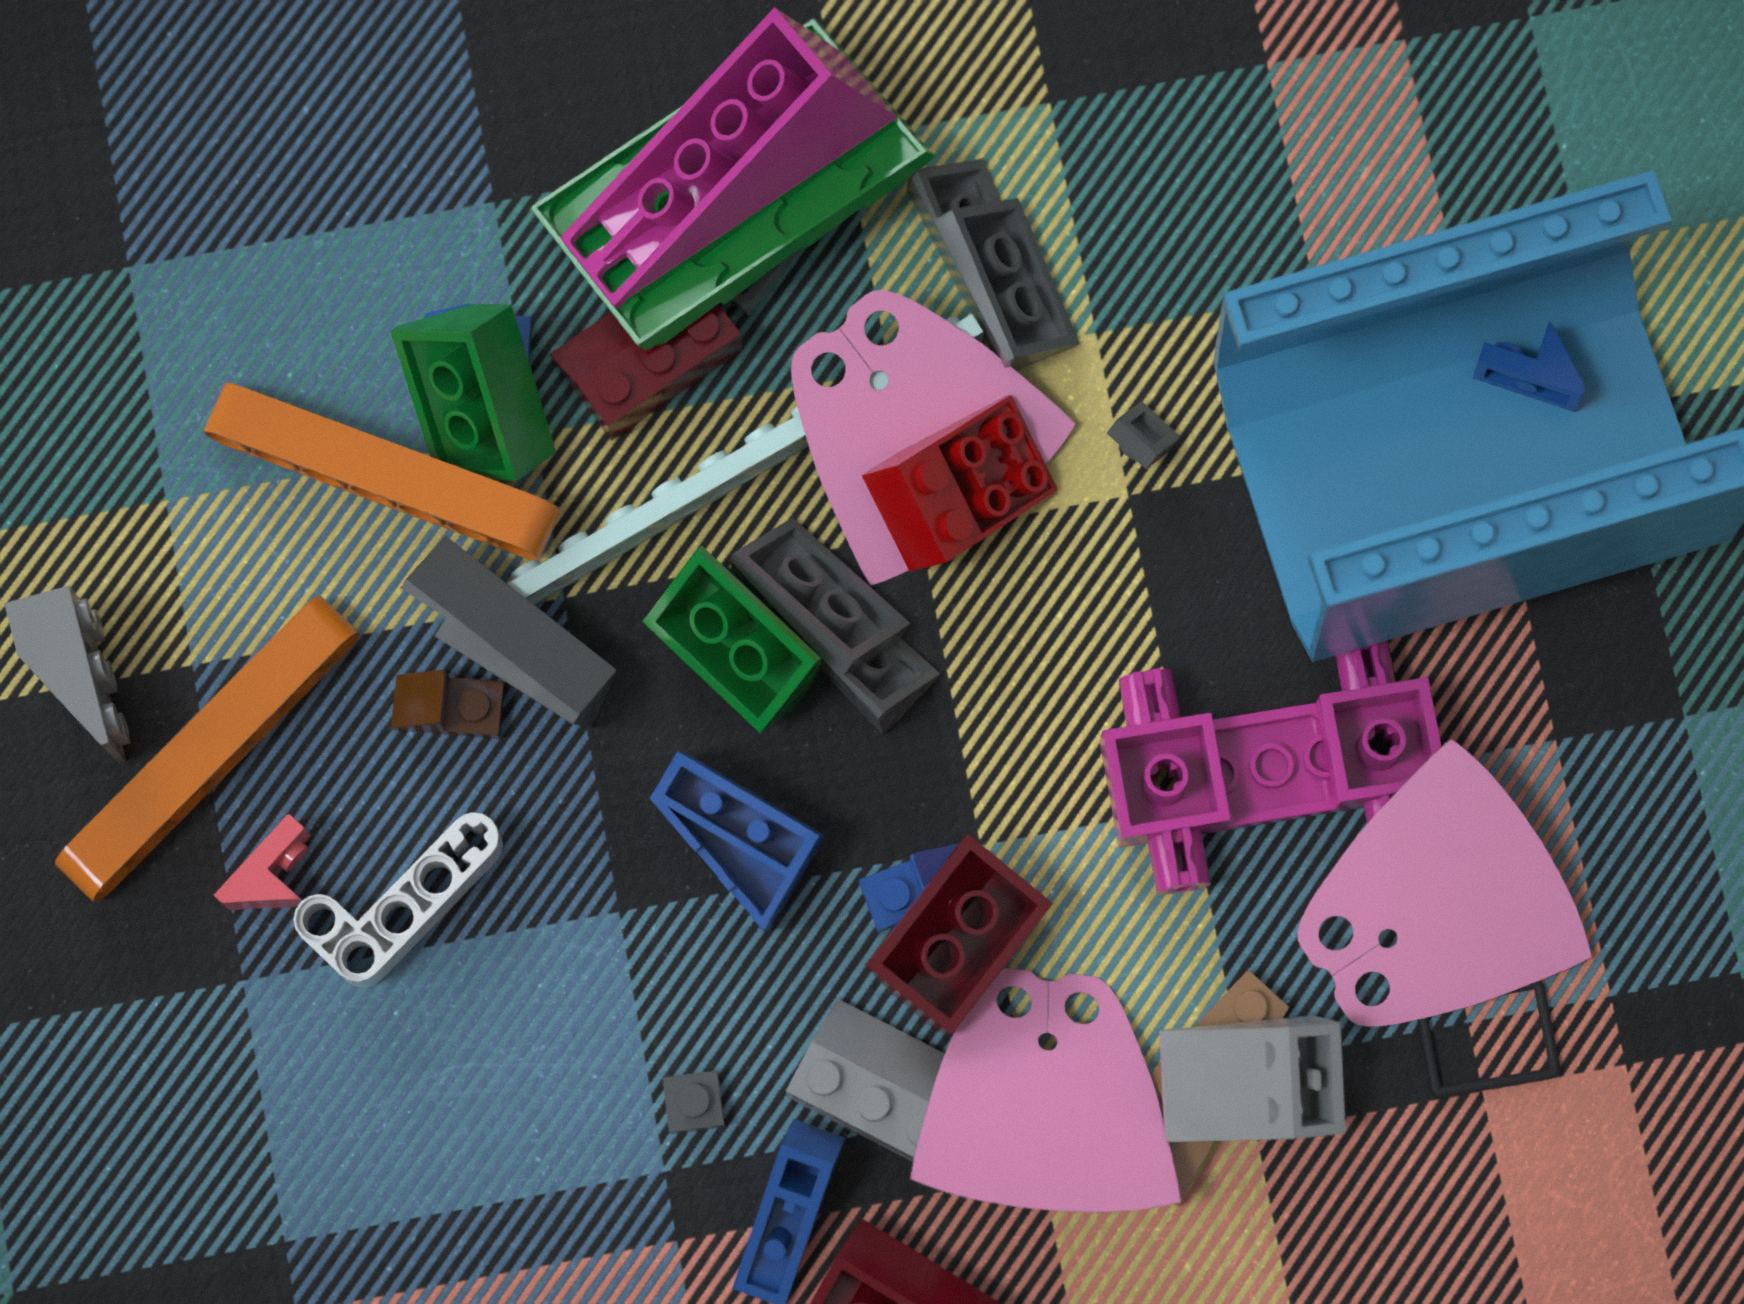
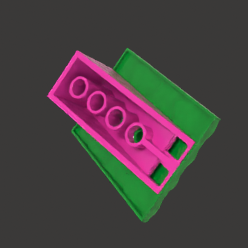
[530,7,936,351]

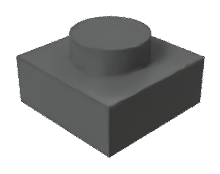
[1107,401,1181,469]
[662,1070,725,1134]

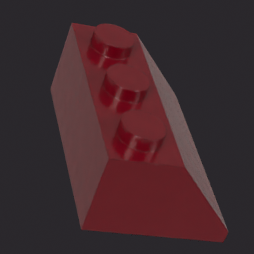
[549,304,743,441]
[865,834,1053,1035]
[810,1218,1002,1304]

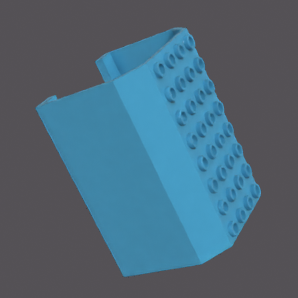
[1214,170,1744,662]

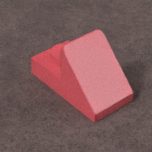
[213,814,311,910]

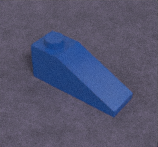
[732,1119,845,1304]

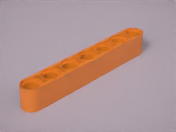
[203,382,561,561]
[55,596,360,902]

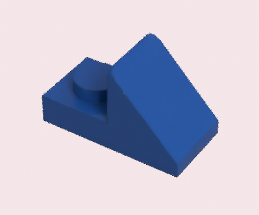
[1472,322,1585,412]
[858,843,959,933]

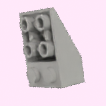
[4,586,131,763]
[1159,1016,1346,1142]

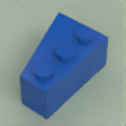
[650,751,826,931]

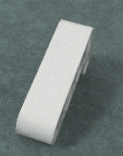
[293,812,503,988]

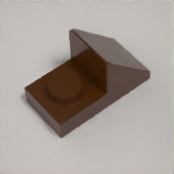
[391,670,505,739]

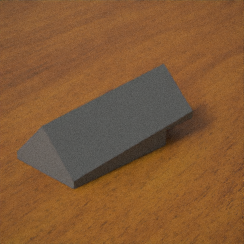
[907,159,1080,370]
[730,518,940,736]
[401,536,617,727]

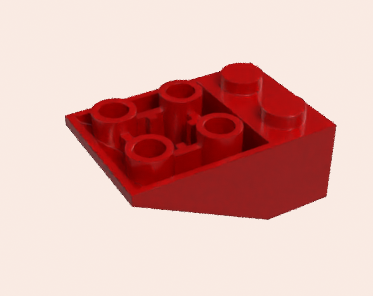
[861,395,1058,572]

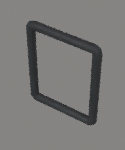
[1417,981,1560,1098]

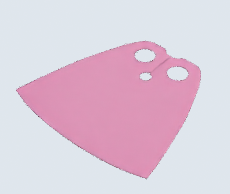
[791,290,1076,586]
[1298,739,1592,1026]
[911,968,1181,1212]

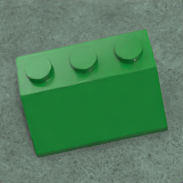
[391,304,556,481]
[642,546,821,733]

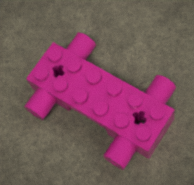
[1100,640,1442,895]

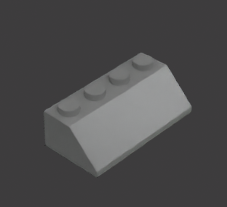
[786,999,945,1162]

